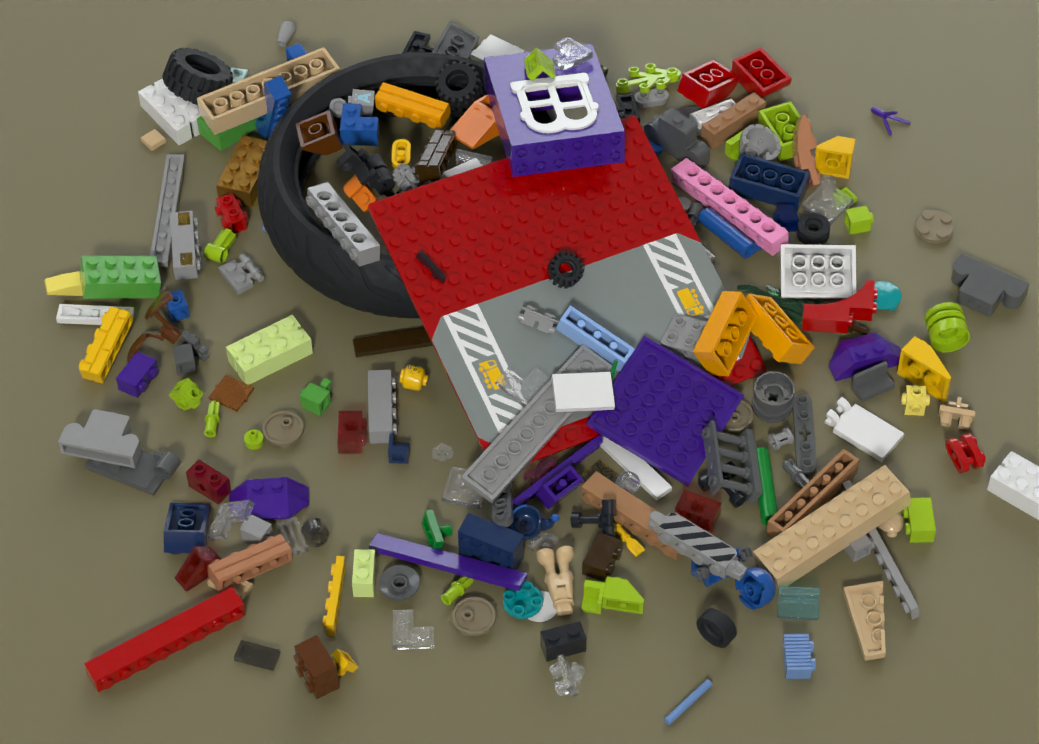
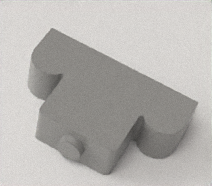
[58,409,141,468]

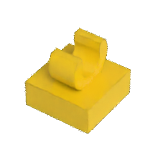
[331,649,359,676]

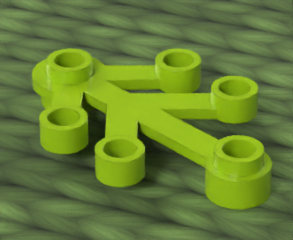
[616,63,681,94]

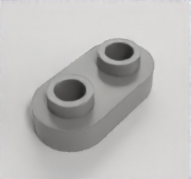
[635,88,669,108]

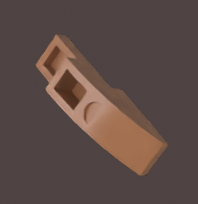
[792,114,821,190]

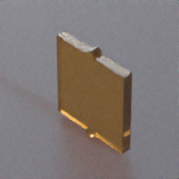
[209,375,254,412]

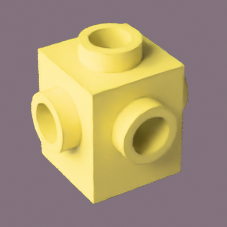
[901,385,930,416]

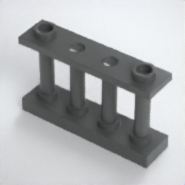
[702,420,763,504]

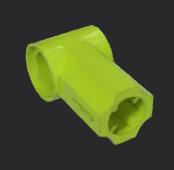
[204,228,236,264]

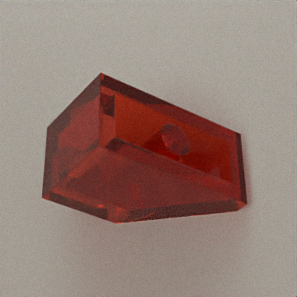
[174,546,221,591]

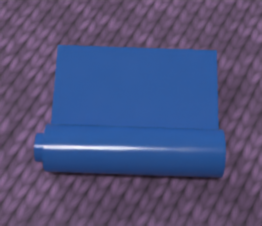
[698,198,762,259]

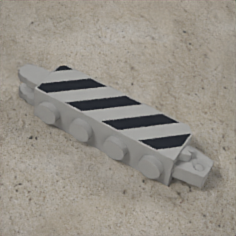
[649,511,747,581]

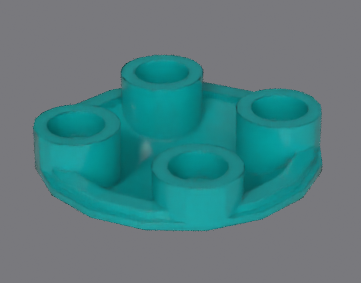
[873,281,902,311]
[503,582,544,619]

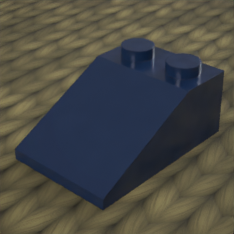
[163,503,210,555]

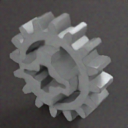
[392,163,429,192]

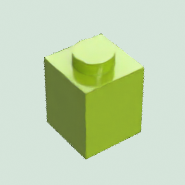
[844,206,874,235]

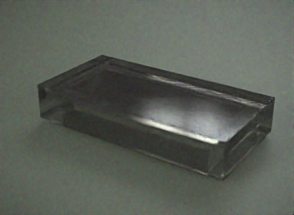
[234,640,281,671]

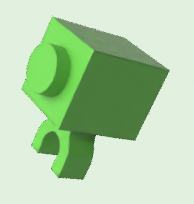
[299,378,332,416]

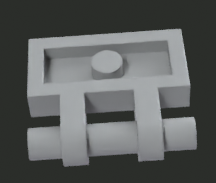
[218,254,264,295]

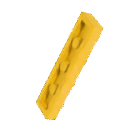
[322,556,346,637]

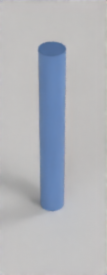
[664,679,713,725]

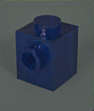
[773,203,799,232]

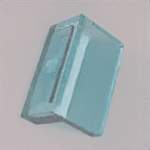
[777,586,820,620]

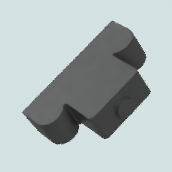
[644,108,710,169]
[951,254,1030,317]

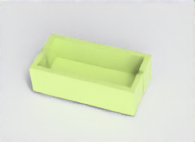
[226,315,313,386]

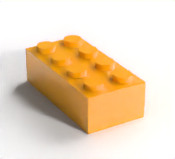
[693,291,758,376]
[746,294,815,364]

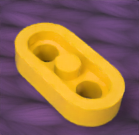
[392,139,411,169]

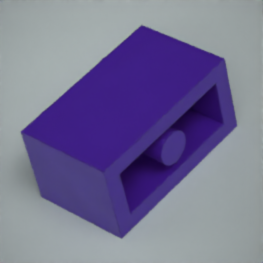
[116,351,159,398]
[536,465,583,510]

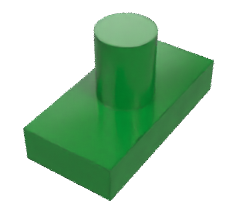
[421,510,452,550]

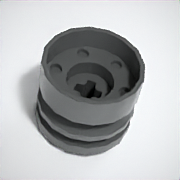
[752,371,795,423]

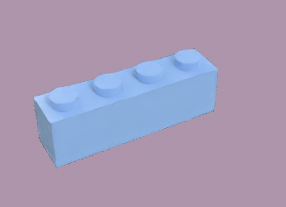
[556,305,635,372]

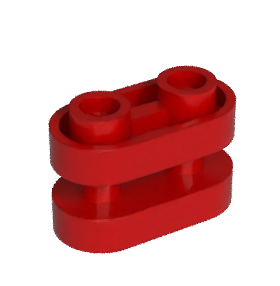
[945,433,986,473]

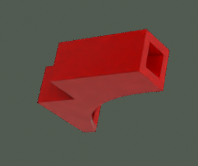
[802,280,878,334]

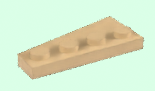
[843,581,886,661]

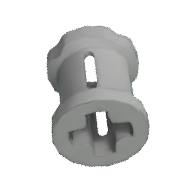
[768,427,794,451]

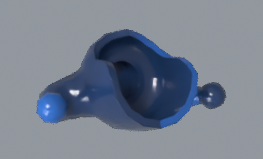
[506,505,560,540]

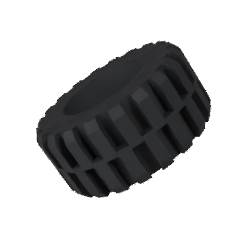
[162,47,233,105]

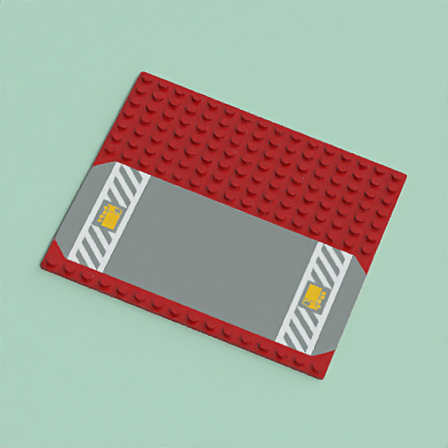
[368,116,767,464]

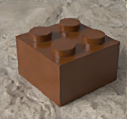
[293,635,339,699]

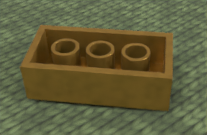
[216,135,267,208]

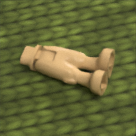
[536,546,575,616]

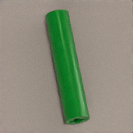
[756,447,778,526]

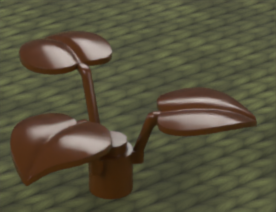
[127,290,182,362]

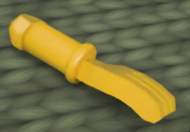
[614,523,645,557]

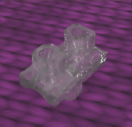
[549,654,586,697]

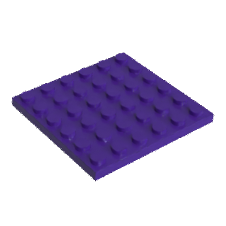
[586,336,744,487]

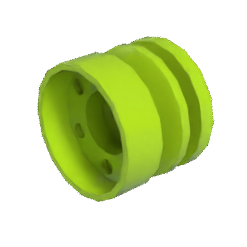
[924,302,971,353]

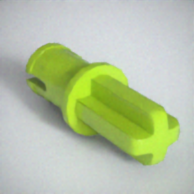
[204,400,220,438]
[441,576,474,605]

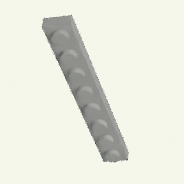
[150,154,185,267]
[841,480,919,620]

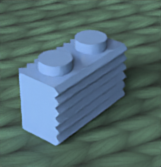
[782,633,816,680]

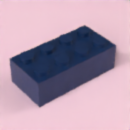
[729,153,810,212]

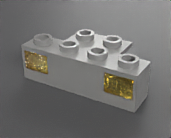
[170,210,202,280]

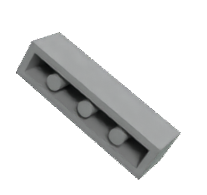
[368,369,397,444]

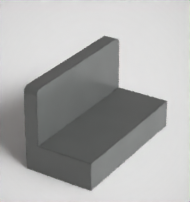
[851,361,895,403]

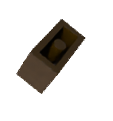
[582,532,623,582]

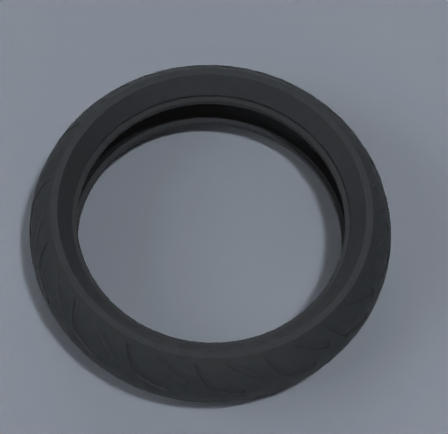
[257,53,557,318]

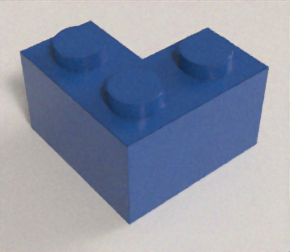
[340,104,379,146]

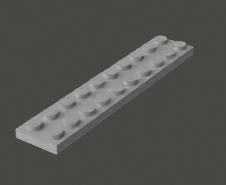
[461,344,612,503]

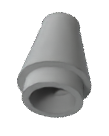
[276,21,296,47]

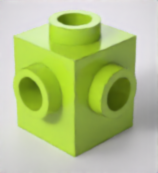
[168,378,204,411]

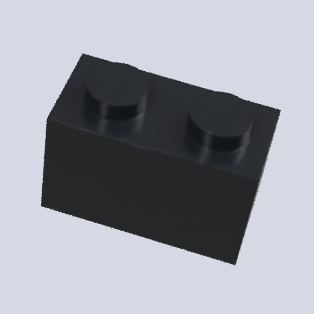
[540,621,587,662]

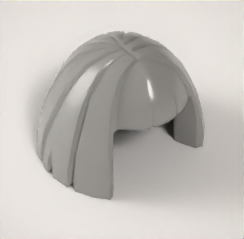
[739,124,781,161]

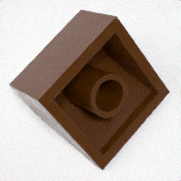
[296,110,343,155]

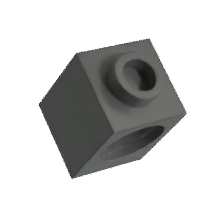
[172,343,196,376]

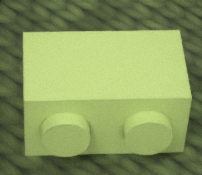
[352,549,376,597]

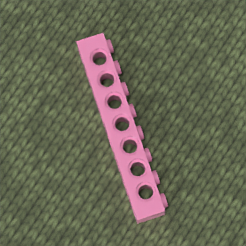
[671,158,789,256]

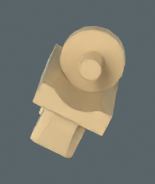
[938,397,975,430]

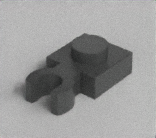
[181,330,210,361]

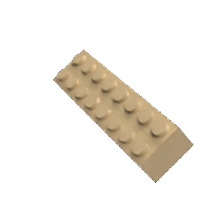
[197,47,340,135]
[753,465,911,591]

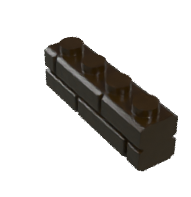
[415,130,457,182]

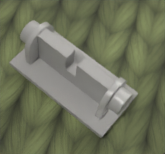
[517,305,559,334]

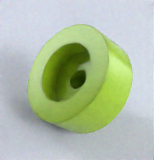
[244,430,264,450]

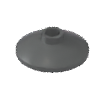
[379,565,420,601]

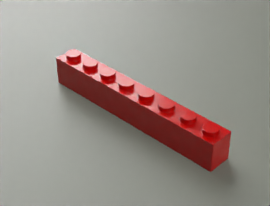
[84,587,246,692]

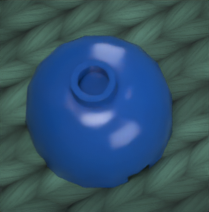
[735,567,776,610]

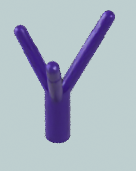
[871,106,911,136]

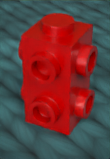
[214,193,248,234]

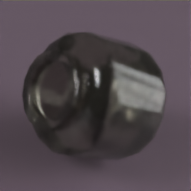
[301,518,330,548]

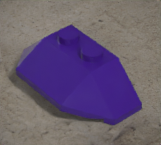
[828,332,901,381]
[229,477,309,520]

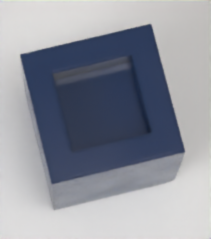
[388,433,410,464]

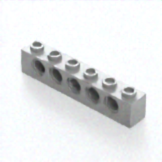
[306,182,380,267]

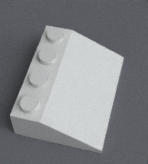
[779,244,856,299]

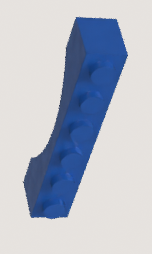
[255,76,291,141]

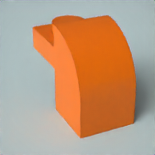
[343,174,379,213]

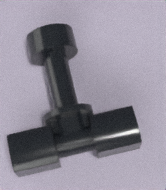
[698,461,746,508]
[570,499,617,538]

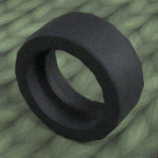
[696,608,737,648]

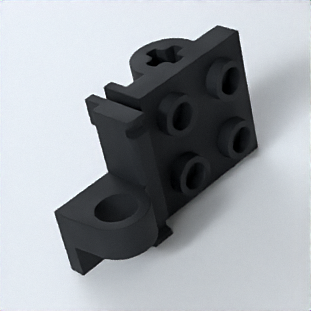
[337,142,396,197]

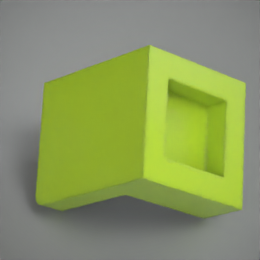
[581,580,605,614]

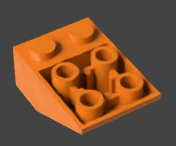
[450,95,500,149]

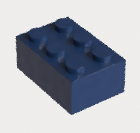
[458,513,524,570]

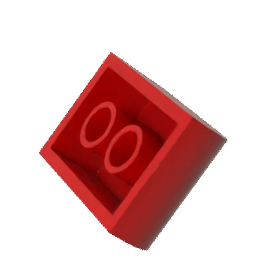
[732,47,792,98]
[677,60,740,109]

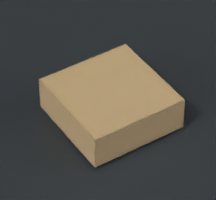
[141,129,166,151]

